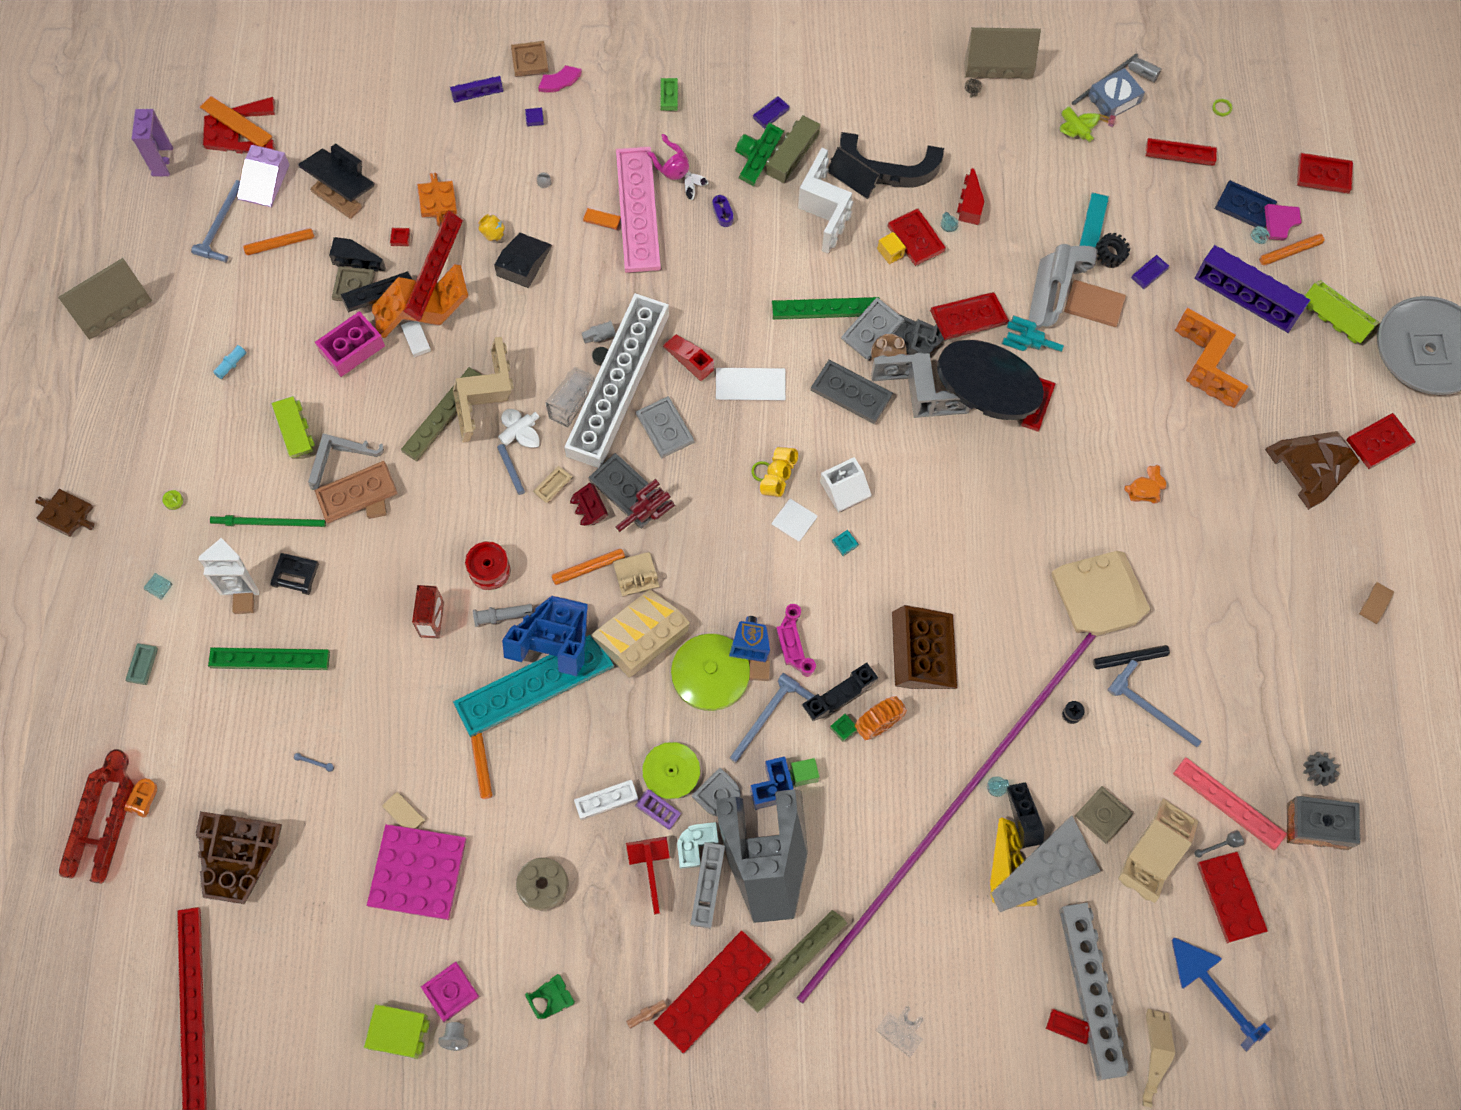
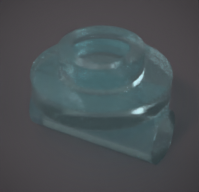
[940,212,958,232]
[987,776,1009,797]

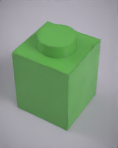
[789,758,819,787]

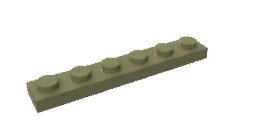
[401,367,481,462]
[743,910,847,1013]

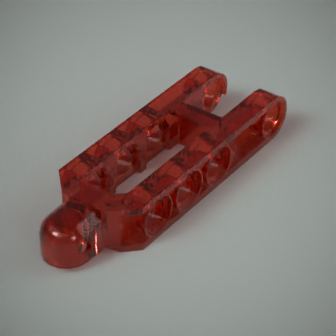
[59,749,135,884]

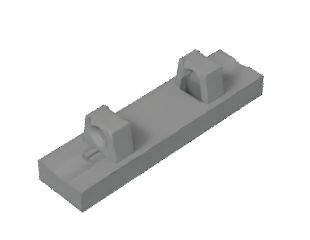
[690,842,725,929]

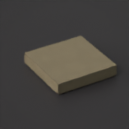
[332,266,375,301]
[1075,786,1133,844]

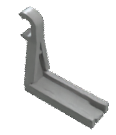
[308,434,384,490]

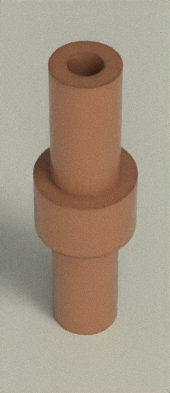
[626,1000,667,1029]

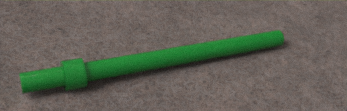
[210,515,326,527]

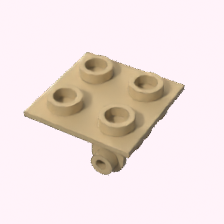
[613,552,659,597]

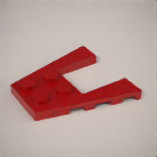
[203,97,275,154]

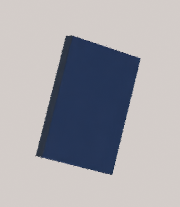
[1214,180,1278,228]

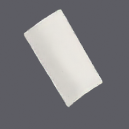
[716,368,785,400]

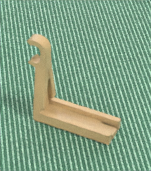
[1142,1009,1175,1108]

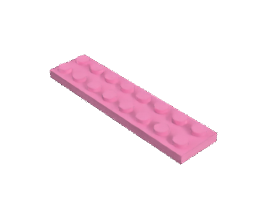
[616,147,661,273]

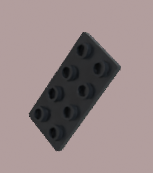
[299,143,374,202]

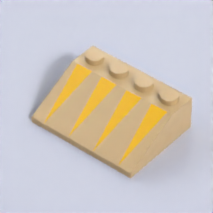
[591,589,690,678]

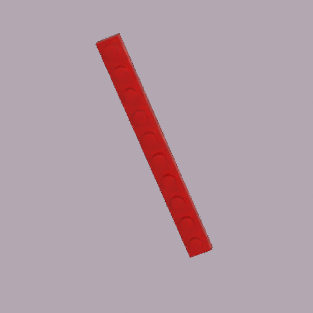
[177,907,207,1110]

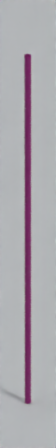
[796,633,1096,1004]

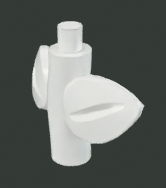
[498,409,540,448]

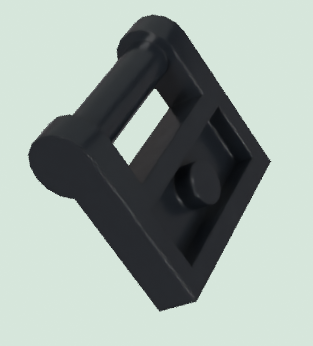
[270,553,319,595]

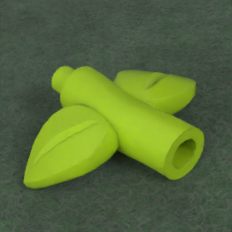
[1060,107,1100,142]

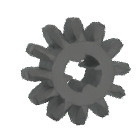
[1303,752,1339,787]

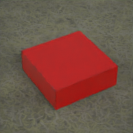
[390,228,410,247]

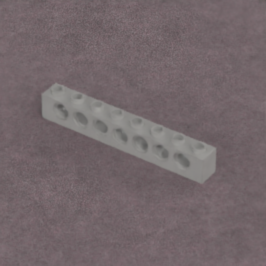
[1059,903,1129,1081]

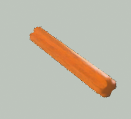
[243,228,314,255]
[1259,234,1325,266]
[552,549,625,585]
[471,732,492,799]

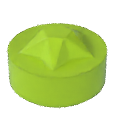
[162,490,183,510]

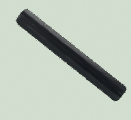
[1093,645,1170,670]

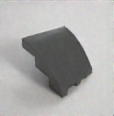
[894,314,944,355]

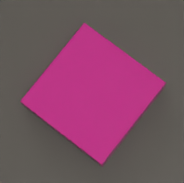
[421,961,480,1023]

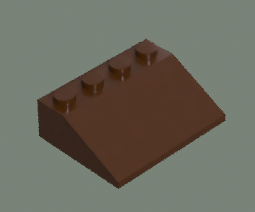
[892,605,957,689]

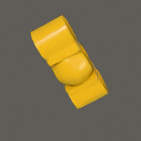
[760,447,798,497]

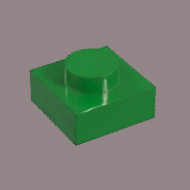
[830,714,857,742]

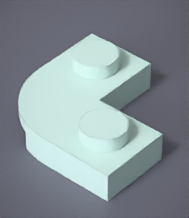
[677,822,718,869]

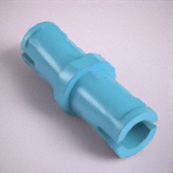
[213,345,246,380]

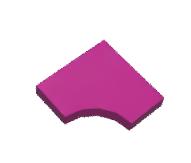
[1265,204,1301,241]

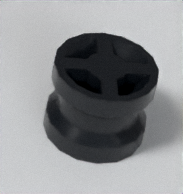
[1062,701,1085,724]

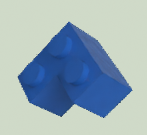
[750,756,794,810]

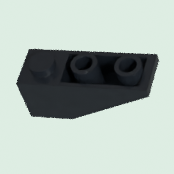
[329,237,386,271]
[1006,782,1044,848]

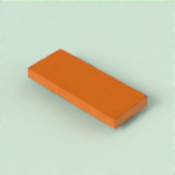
[583,208,621,230]

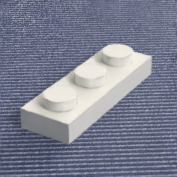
[574,779,638,820]

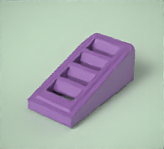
[635,789,681,830]

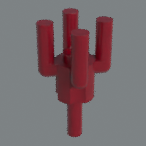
[615,479,675,532]

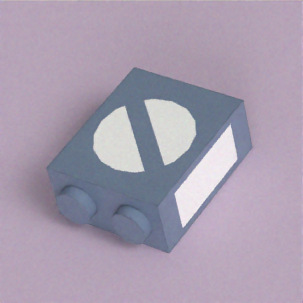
[1088,68,1145,120]

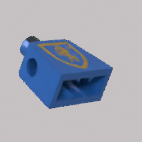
[729,616,770,662]

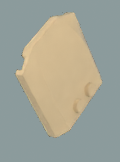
[1051,551,1150,636]

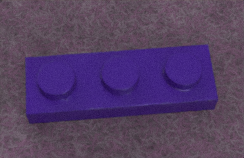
[450,76,504,103]

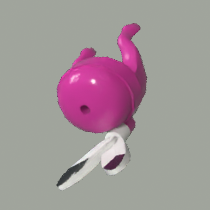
[647,134,708,200]

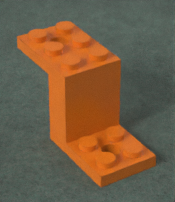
[372,264,468,338]
[1175,307,1248,408]

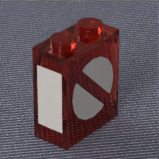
[412,585,444,639]

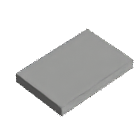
[841,297,905,361]
[636,396,694,459]

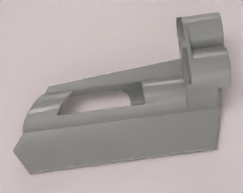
[1028,244,1098,330]

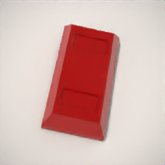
[1046,1009,1090,1045]

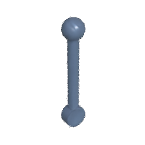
[294,753,334,772]

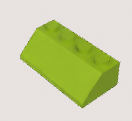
[1305,280,1380,344]

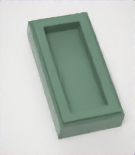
[125,643,158,685]

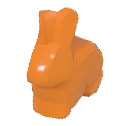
[1124,465,1166,504]

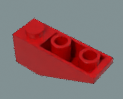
[956,168,985,225]
[663,334,714,381]

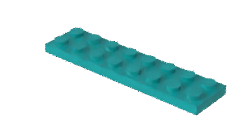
[453,635,614,738]

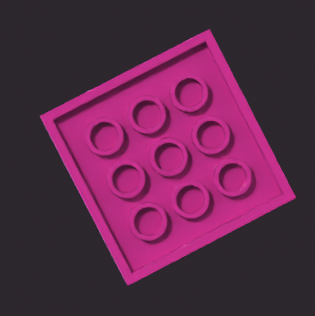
[366,824,467,921]

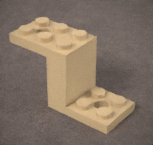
[453,337,514,443]
[1118,798,1199,903]

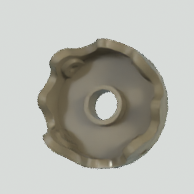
[516,857,569,911]

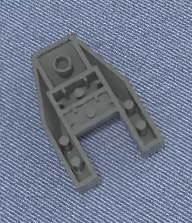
[716,789,808,923]

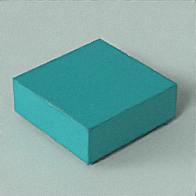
[832,529,859,556]

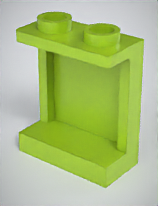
[364,1004,430,1059]

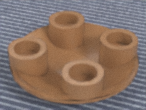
[871,334,907,361]

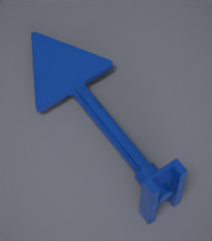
[1172,938,1271,1052]

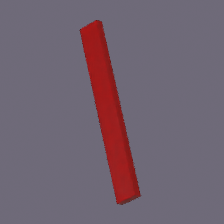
[403,210,463,322]

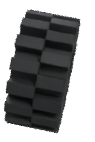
[1095,233,1130,268]

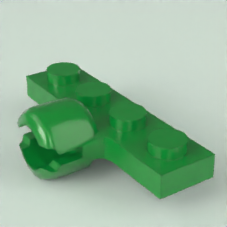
[735,123,784,187]

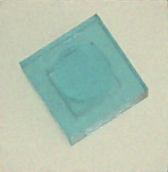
[143,573,173,600]

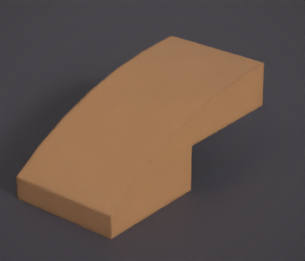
[1359,582,1394,624]

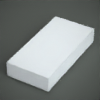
[401,321,431,357]

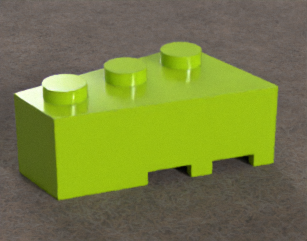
[271,396,315,459]

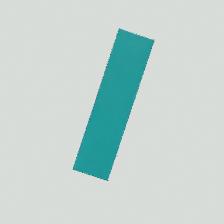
[1079,192,1109,248]

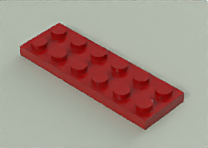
[653,930,772,1055]

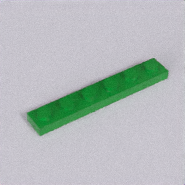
[772,297,880,320]
[208,647,330,670]

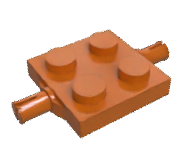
[417,173,457,227]

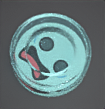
[1251,226,1270,244]

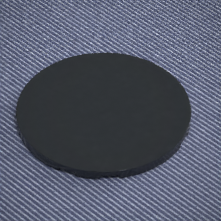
[937,340,1044,420]

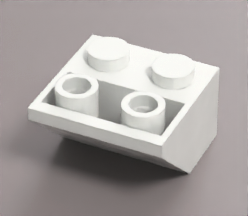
[820,457,871,513]

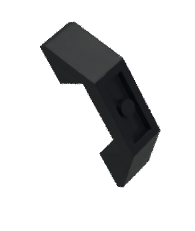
[802,662,878,721]

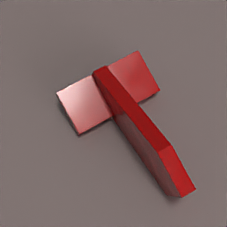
[626,836,670,915]

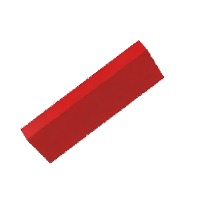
[1021,377,1056,432]

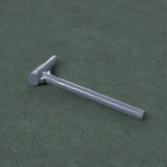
[191,180,241,263]
[1108,660,1202,747]
[730,673,815,763]

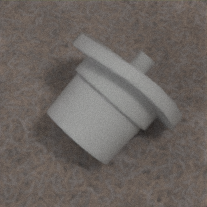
[438,1022,469,1051]

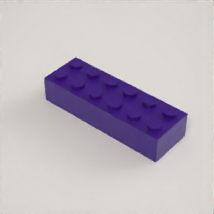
[1194,245,1310,333]

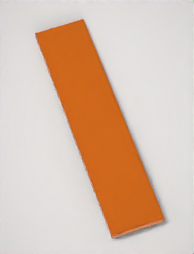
[200,96,273,147]

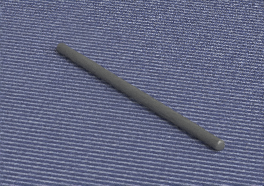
[1072,53,1138,105]

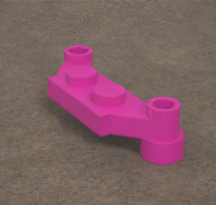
[776,604,816,677]

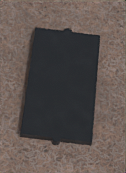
[828,147,880,199]

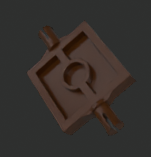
[35,489,95,537]

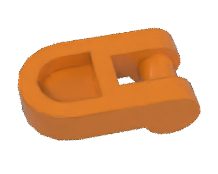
[124,778,157,818]

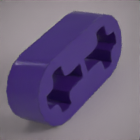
[712,195,734,227]

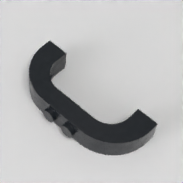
[839,132,945,188]

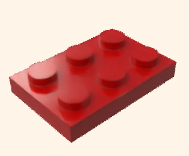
[1297,153,1353,194]
[887,208,946,266]
[1346,413,1416,469]

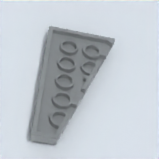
[991,816,1101,913]

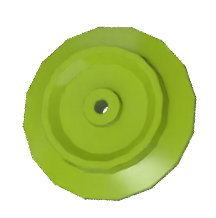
[642,742,700,799]

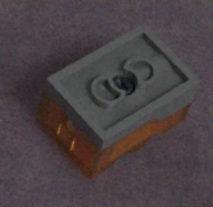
[1287,796,1360,850]

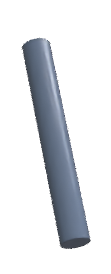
[497,444,525,495]

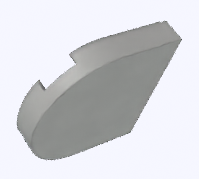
[692,768,740,817]

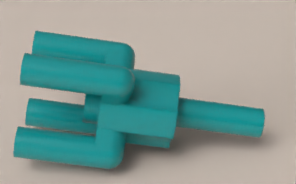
[1002,315,1064,352]

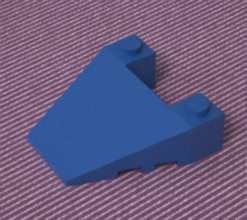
[502,596,588,676]

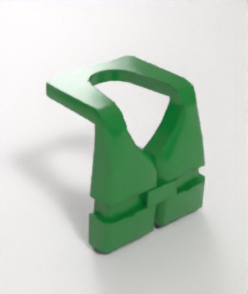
[525,974,575,1020]

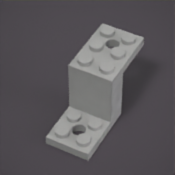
[871,353,970,418]

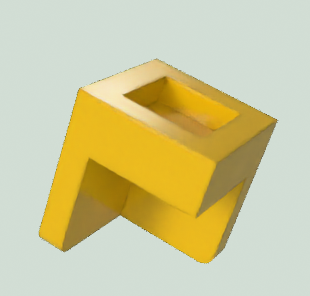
[877,232,905,265]

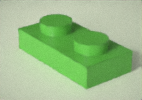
[660,78,678,111]

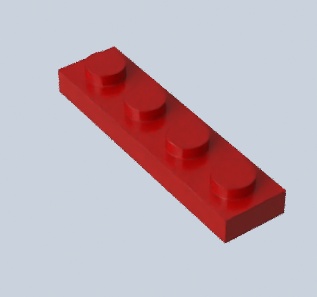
[1145,138,1217,166]

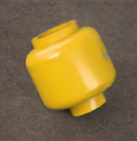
[478,214,505,241]

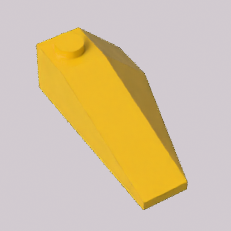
[990,817,1038,907]

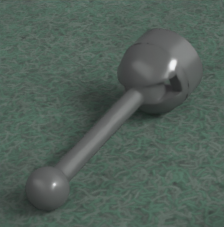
[1194,830,1244,858]

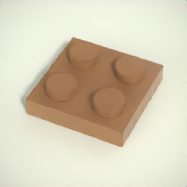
[511,41,549,77]

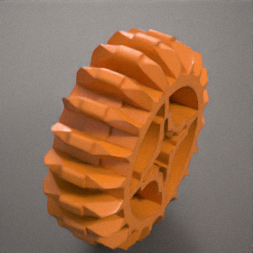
[855,696,907,740]

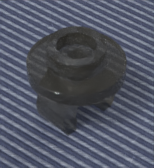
[965,79,982,98]

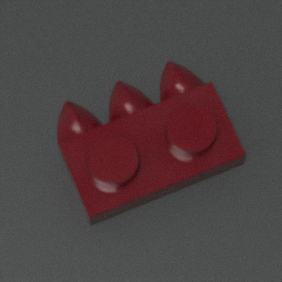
[570,482,609,526]

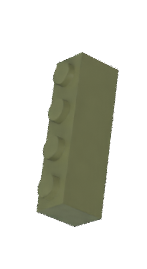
[766,115,821,184]

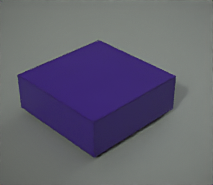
[525,107,544,127]

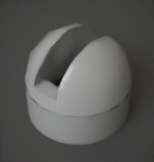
[537,172,551,188]

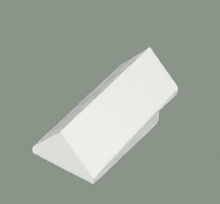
[199,538,259,595]

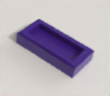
[753,96,790,129]
[1131,255,1169,289]

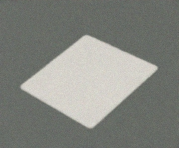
[772,499,818,541]

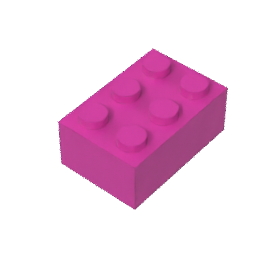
[315,311,385,377]

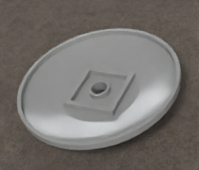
[1377,296,1461,395]

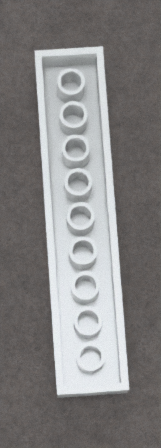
[564,293,669,468]

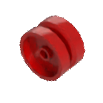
[465,541,511,590]

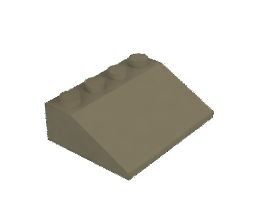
[964,27,1041,79]
[58,258,152,340]

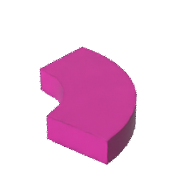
[538,65,582,93]

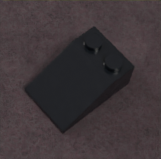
[494,232,552,288]

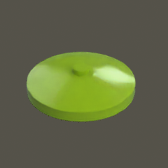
[671,634,750,711]

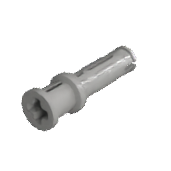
[473,603,533,627]

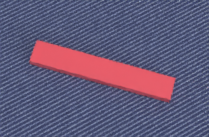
[1173,757,1287,851]

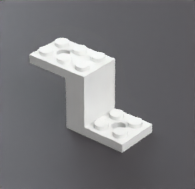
[798,148,854,253]

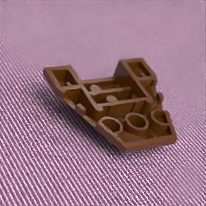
[1265,431,1360,510]
[196,811,282,904]

